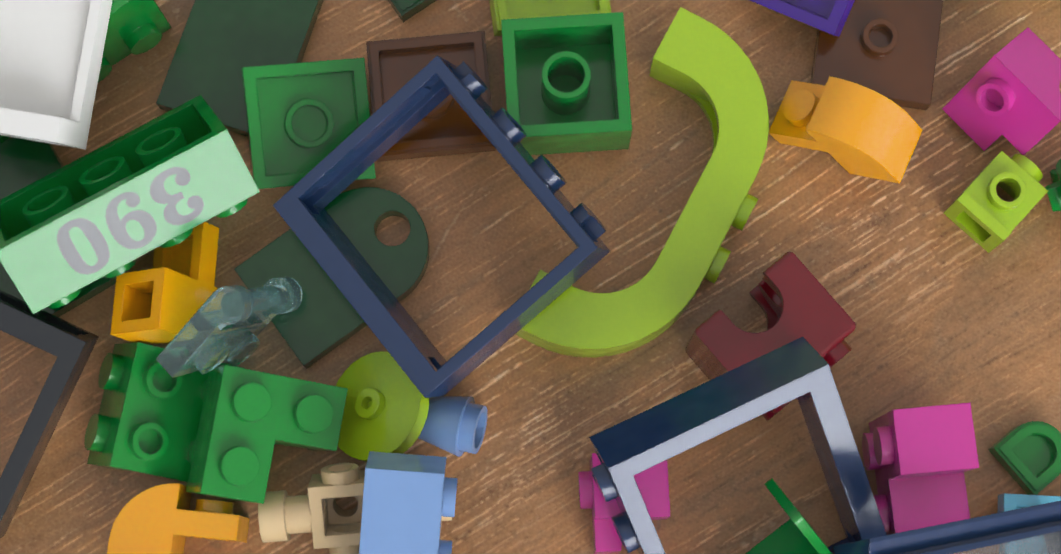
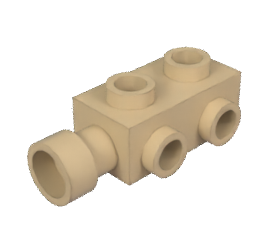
[258,463,452,554]

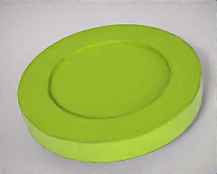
[336,351,429,462]

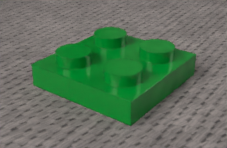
[241,58,376,189]

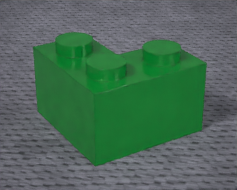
[186,365,348,504]

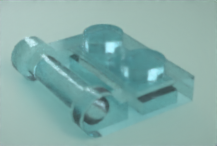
[156,276,303,378]

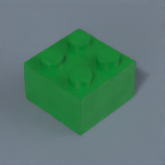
[501,12,632,155]

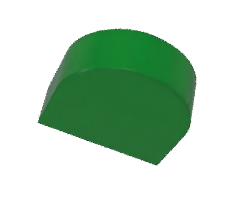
[988,421,1061,495]

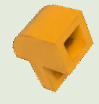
[769,76,923,184]
[110,222,230,345]
[107,483,250,554]

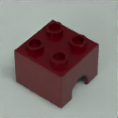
[685,252,856,421]

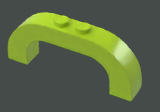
[515,7,769,358]

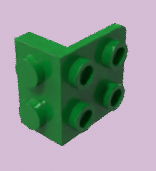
[84,342,245,482]

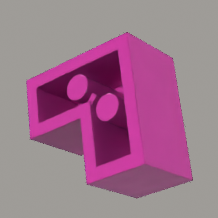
[862,403,979,535]

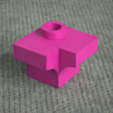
[942,27,1061,156]
[578,453,670,554]

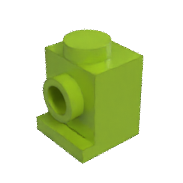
[943,151,1048,253]

